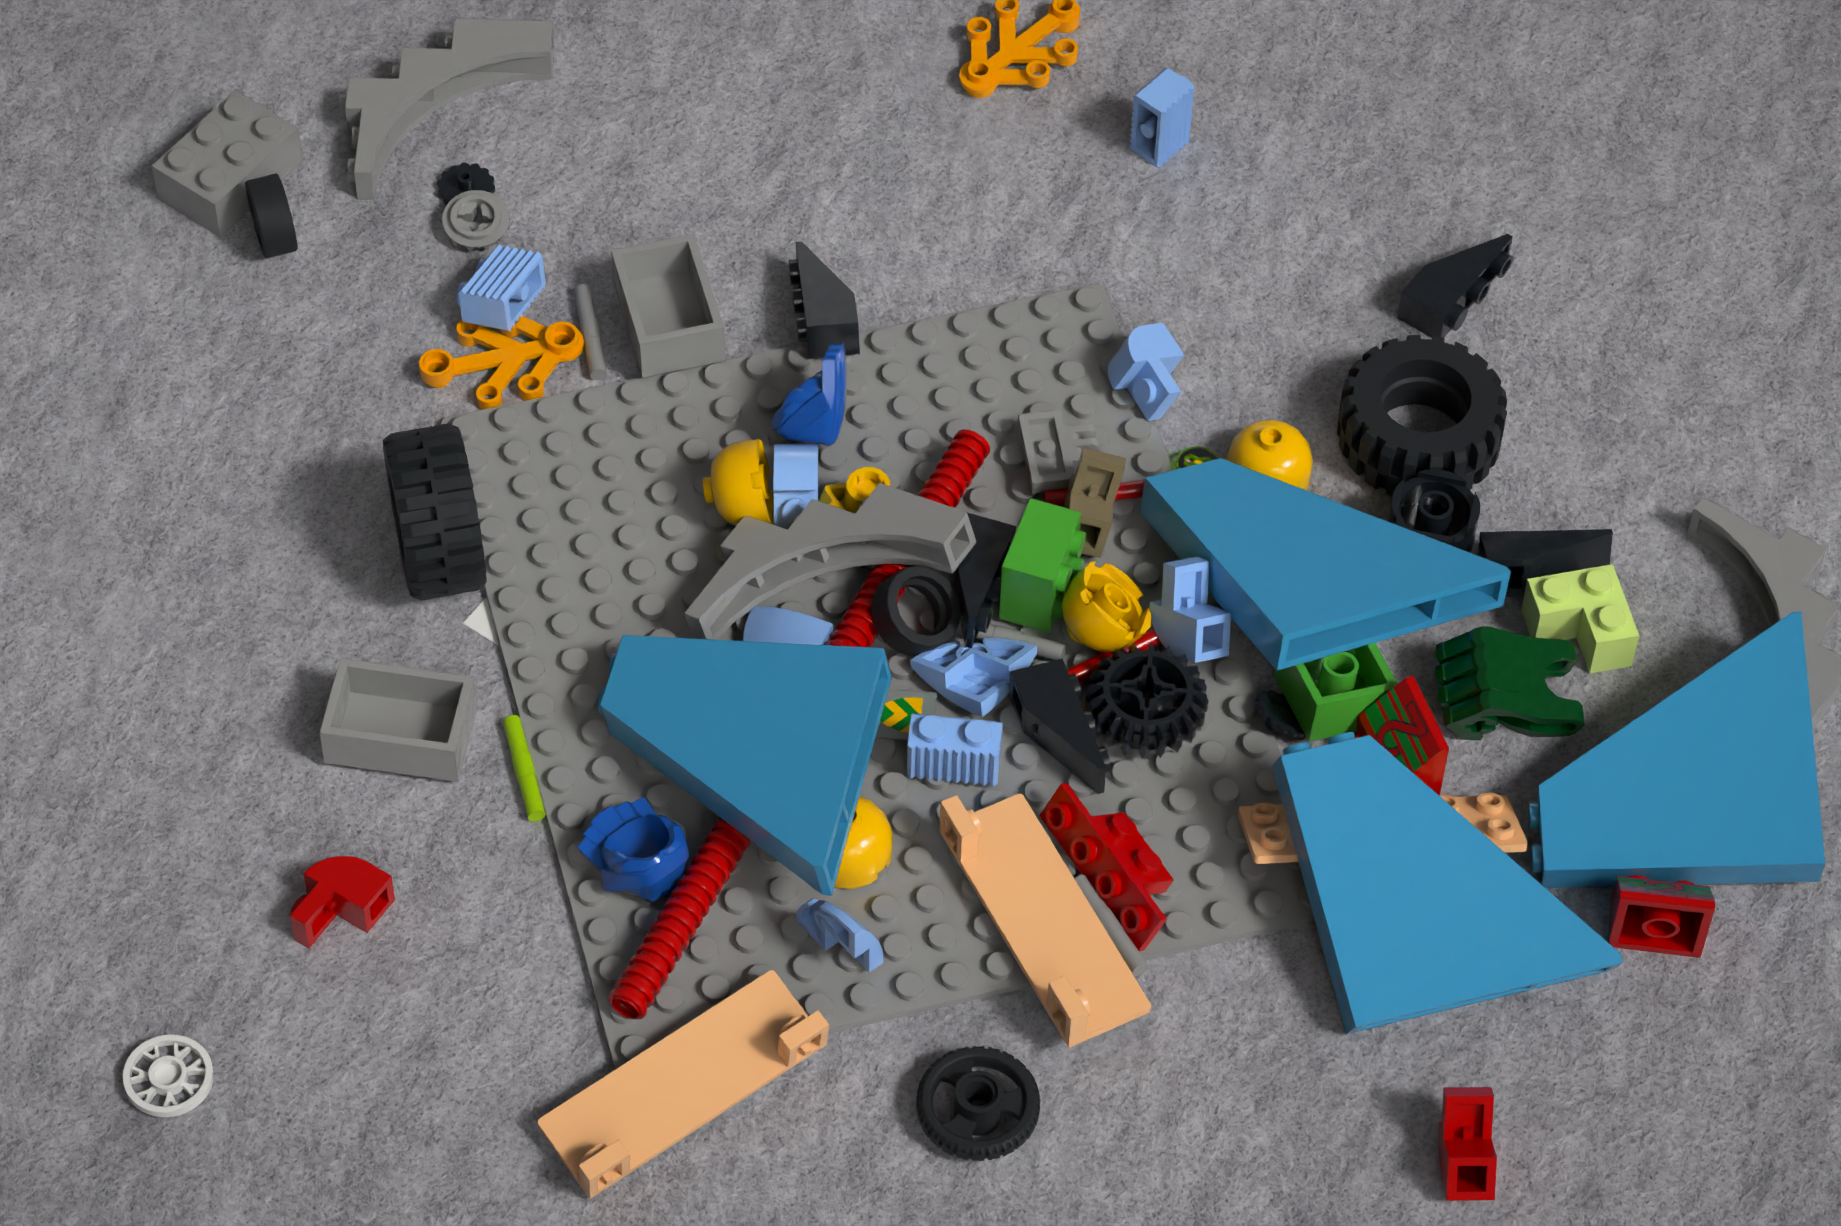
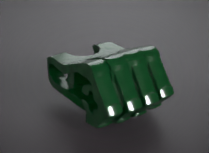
[1435,626,1585,741]

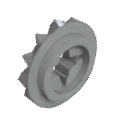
[442,190,510,252]

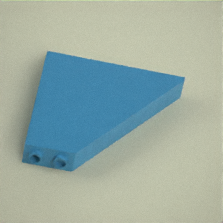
[1140,458,1511,670]
[1528,612,1825,888]
[598,635,892,896]
[1272,732,1623,1035]

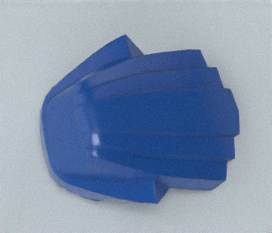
[770,342,847,446]
[577,797,689,902]

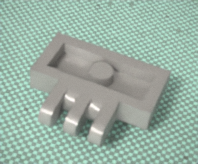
[1018,409,1099,494]

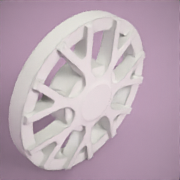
[123,1034,214,1118]

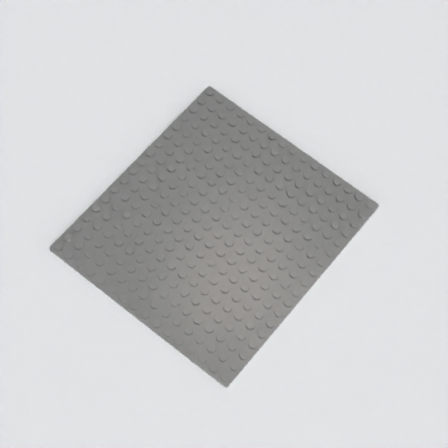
[441,284,1315,1070]

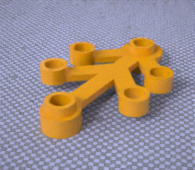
[959,0,1080,98]
[419,315,584,410]

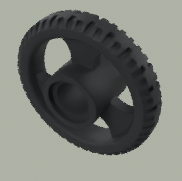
[916,1046,1040,1161]

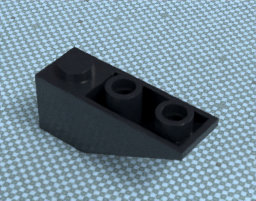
[1397,234,1513,338]
[789,241,860,359]
[949,512,1016,648]
[1478,529,1613,597]
[1009,658,1111,794]

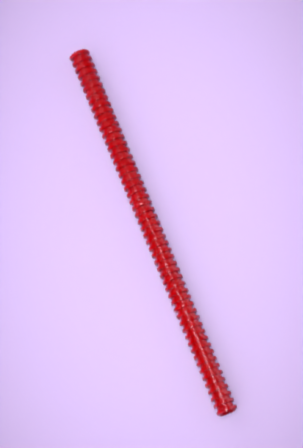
[608,429,990,1020]

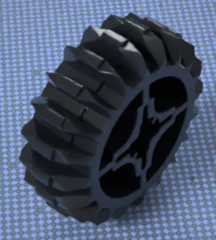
[1085,642,1208,759]

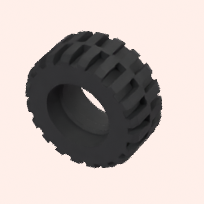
[1337,335,1507,496]
[383,423,487,601]

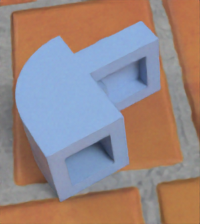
[1108,323,1185,421]
[773,444,818,530]
[1150,557,1231,663]

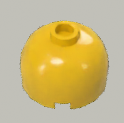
[1226,419,1313,490]
[703,439,774,526]
[1061,561,1151,653]
[834,796,893,889]

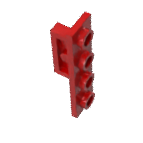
[1039,783,1174,951]

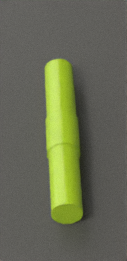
[503,715,546,822]

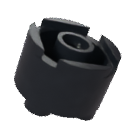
[1388,469,1480,553]

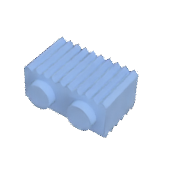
[1129,68,1194,167]
[456,244,546,331]
[907,713,1003,787]

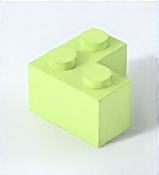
[1521,564,1639,674]

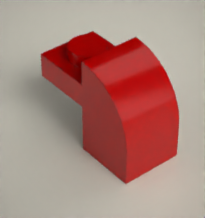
[290,856,395,949]
[1438,1087,1497,1201]

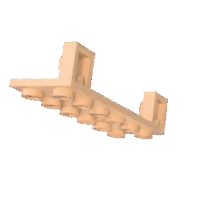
[939,794,1151,1048]
[538,970,829,1199]

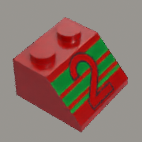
[1355,676,1449,795]
[1608,875,1715,958]

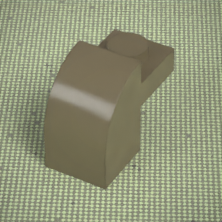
[1063,447,1126,558]

